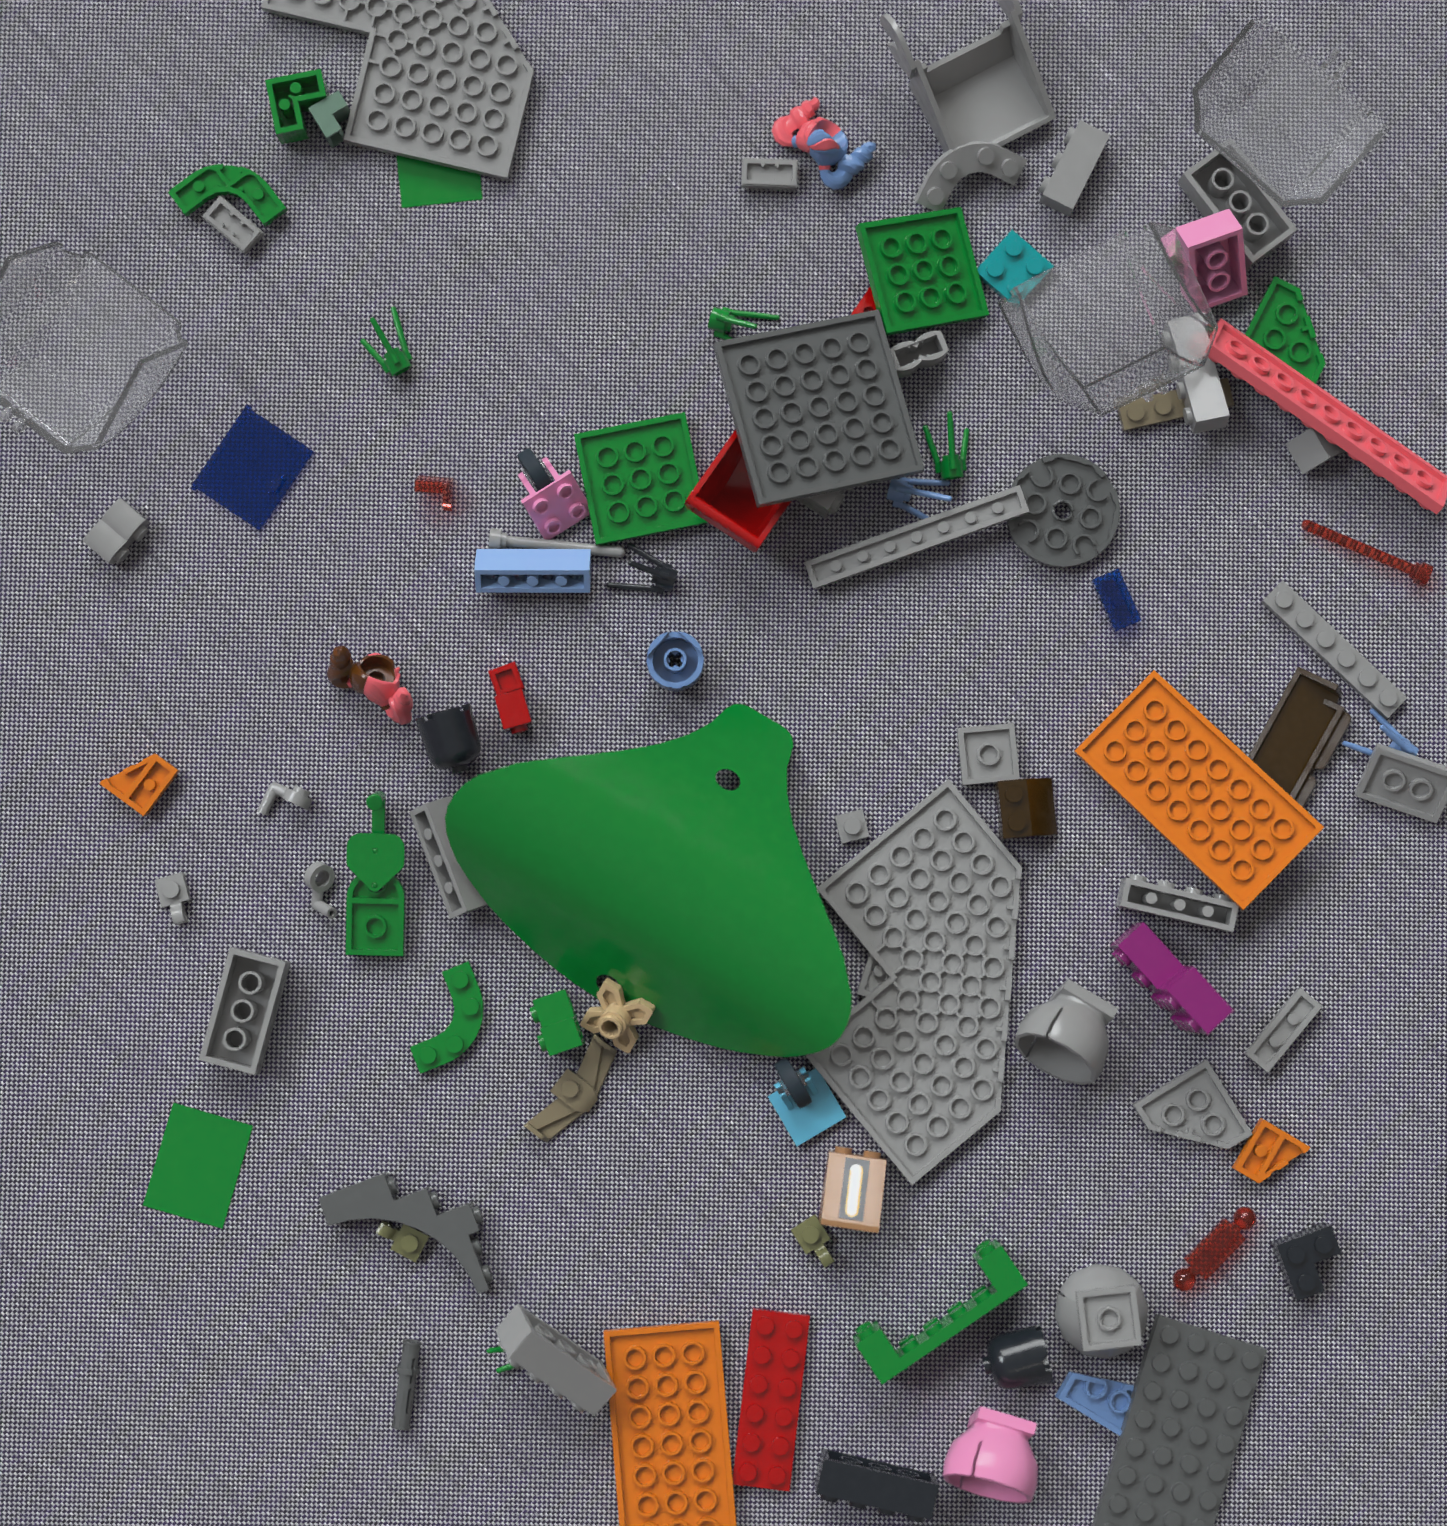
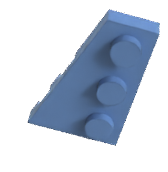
[1055,1371,1134,1436]

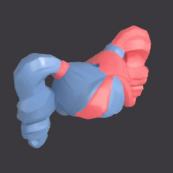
[772,97,876,190]

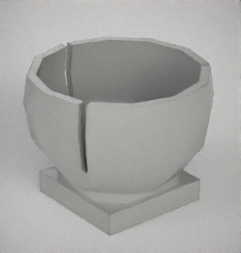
[1014,979,1118,1085]
[1055,1264,1148,1359]

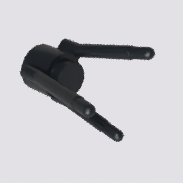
[606,543,678,595]

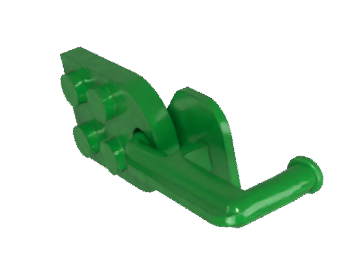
[346,791,405,956]

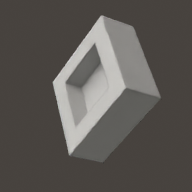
[834,809,870,844]

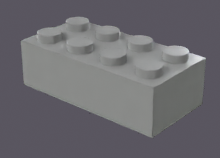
[1178,140,1297,271]
[199,947,291,1075]
[495,1303,617,1417]

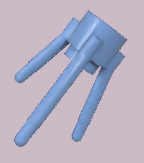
[887,477,952,520]
[1342,708,1418,756]

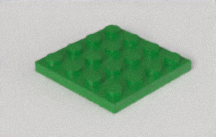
[855,207,989,336]
[574,412,708,546]

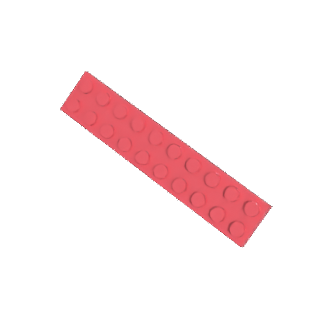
[1202,318,1447,515]

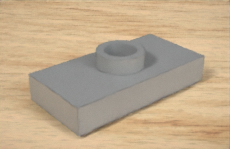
[741,158,798,190]
[202,196,264,255]

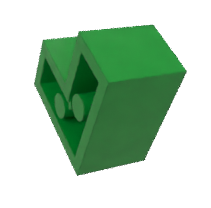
[265,69,329,144]
[530,988,586,1056]

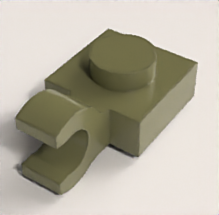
[791,1214,834,1268]
[376,1220,429,1262]

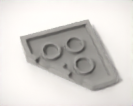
[1132,1059,1253,1149]

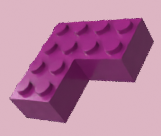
[1110,922,1234,1035]

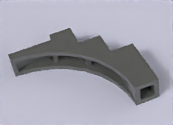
[318,1171,493,1294]

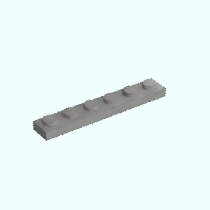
[1261,580,1407,719]

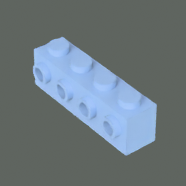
[474,549,591,593]

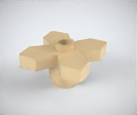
[580,978,656,1053]

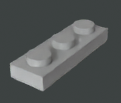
[1244,988,1323,1073]

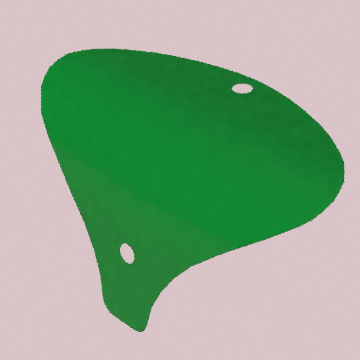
[445,704,851,1057]

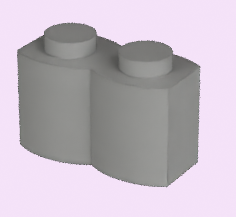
[890,331,949,378]
[83,498,150,565]

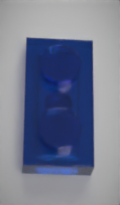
[1091,568,1141,633]

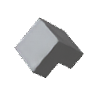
[1285,428,1345,474]

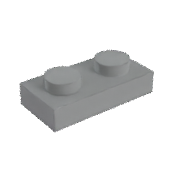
[857,939,901,996]

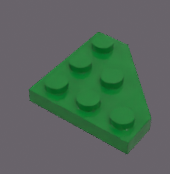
[1245,276,1326,384]

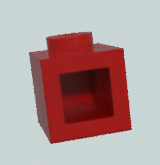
[494,689,533,735]

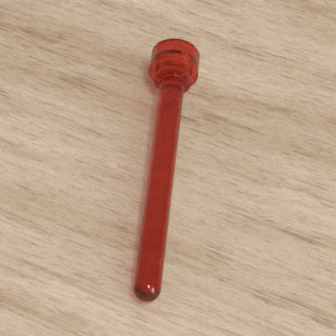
[1301,520,1434,587]

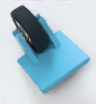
[768,1057,846,1146]

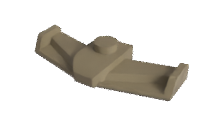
[523,1034,617,1142]

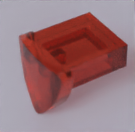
[414,475,454,511]

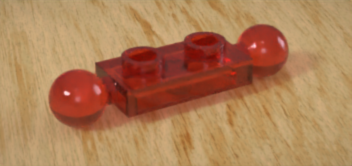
[1173,1207,1257,1292]

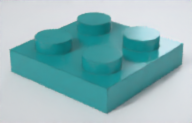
[977,230,1054,310]

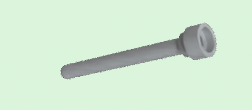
[488,528,625,558]

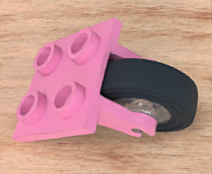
[517,448,590,540]

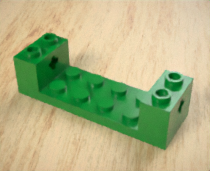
[853,1239,1028,1384]

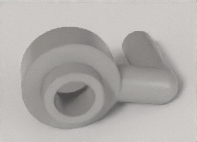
[257,782,313,816]
[304,862,337,919]

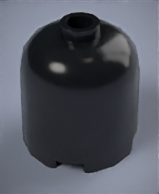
[415,703,481,774]
[982,1324,1054,1389]

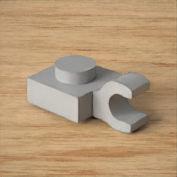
[154,872,191,925]

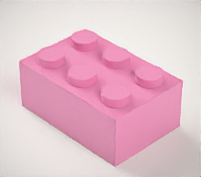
[1175,209,1248,313]

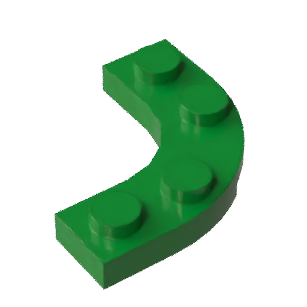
[168,164,288,227]
[410,961,484,1074]

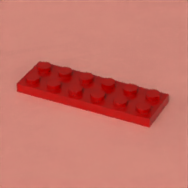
[732,1308,810,1491]

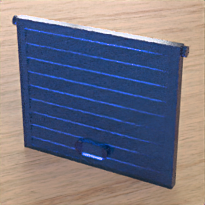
[191,405,314,531]

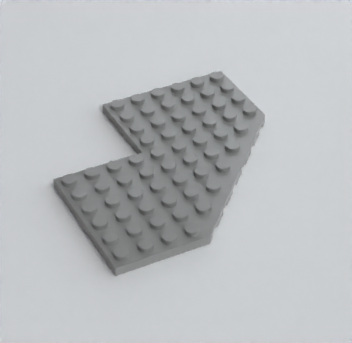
[261,0,534,181]
[805,779,1022,1185]

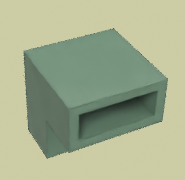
[308,90,350,148]

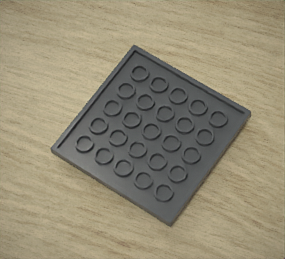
[713,309,925,508]

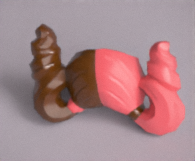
[326,646,413,725]

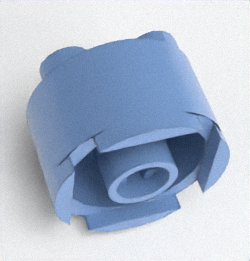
[646,632,704,692]

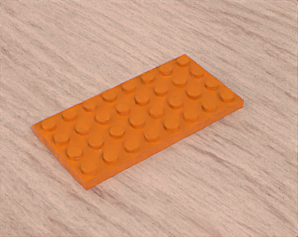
[1074,670,1324,911]
[603,1320,737,1526]

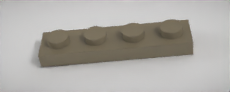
[1116,378,1234,432]

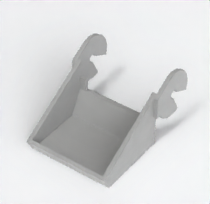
[880,0,1057,153]

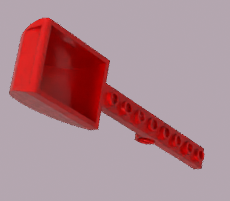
[685,287,876,552]

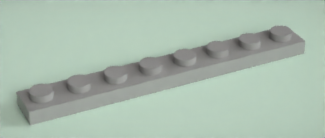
[804,485,1029,590]

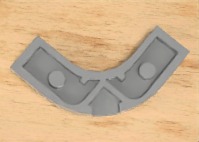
[914,141,1027,211]

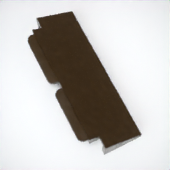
[1248,667,1351,808]

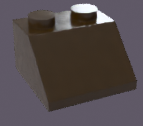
[994,778,1057,840]

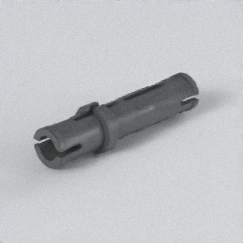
[391,1339,421,1430]

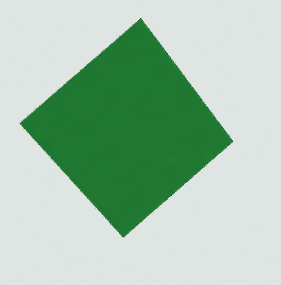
[396,155,483,208]
[143,1103,253,1229]

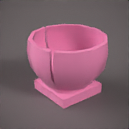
[943,1406,1038,1504]

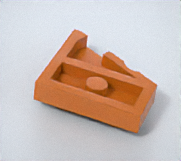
[100,753,180,817]
[1232,1118,1310,1183]

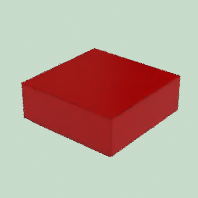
[488,661,525,696]

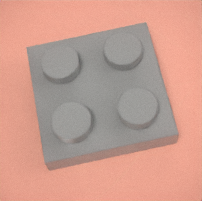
[956,723,1020,786]

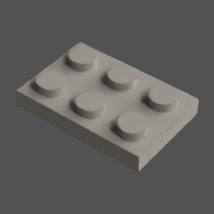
[1355,743,1447,824]

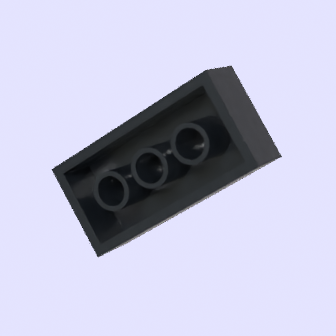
[814,1448,939,1523]

